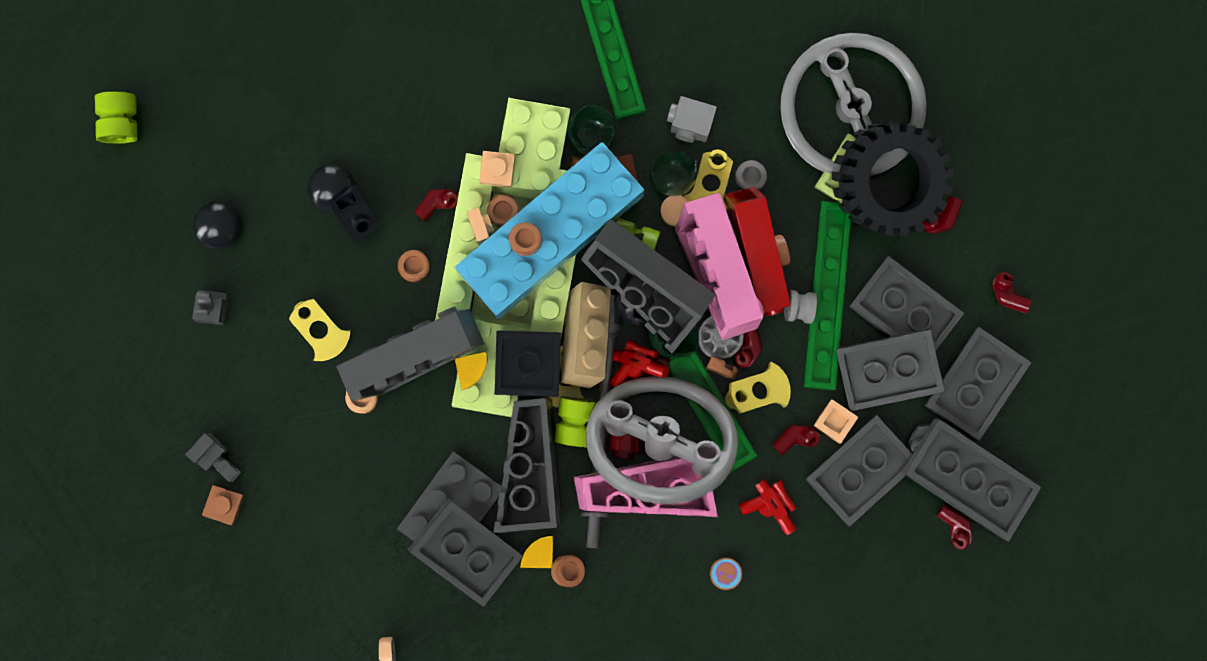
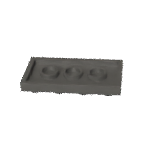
[902,419,1041,541]

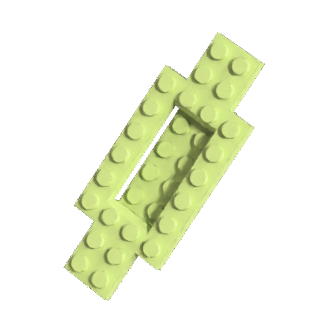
[435,98,576,417]

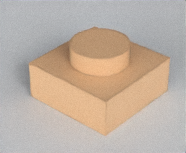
[479,151,515,188]
[467,208,494,246]
[813,399,858,444]

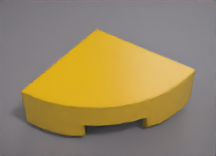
[455,352,488,390]
[520,536,553,568]

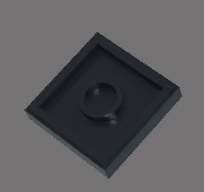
[494,331,561,397]

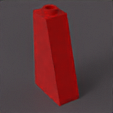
[724,187,791,316]

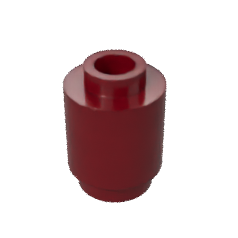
[609,415,643,460]

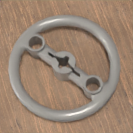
[780,33,927,177]
[586,376,738,504]

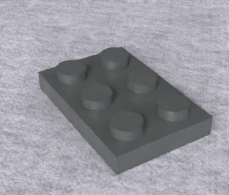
[849,256,964,350]
[924,327,1032,441]
[836,328,945,411]
[805,415,913,527]
[397,451,502,541]
[408,499,523,607]

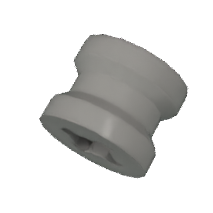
[784,290,817,324]

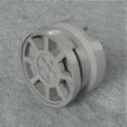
[698,316,743,360]

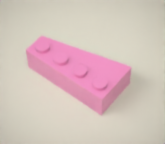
[675,192,764,340]
[574,456,718,517]

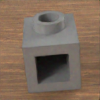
[667,96,717,143]

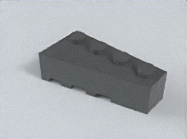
[581,219,716,353]
[336,307,485,402]
[493,398,563,533]

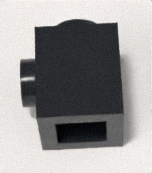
[328,185,381,243]

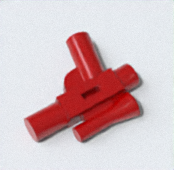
[609,339,669,387]
[739,479,797,536]

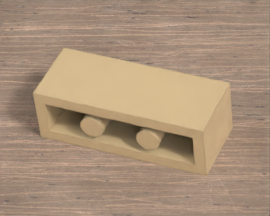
[560,282,611,388]

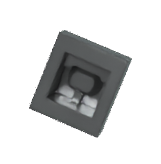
[192,290,229,325]
[185,433,241,482]

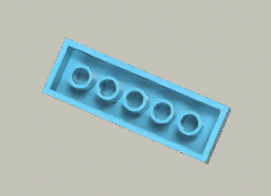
[455,142,644,320]

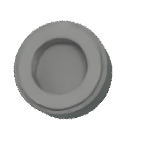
[735,160,767,190]

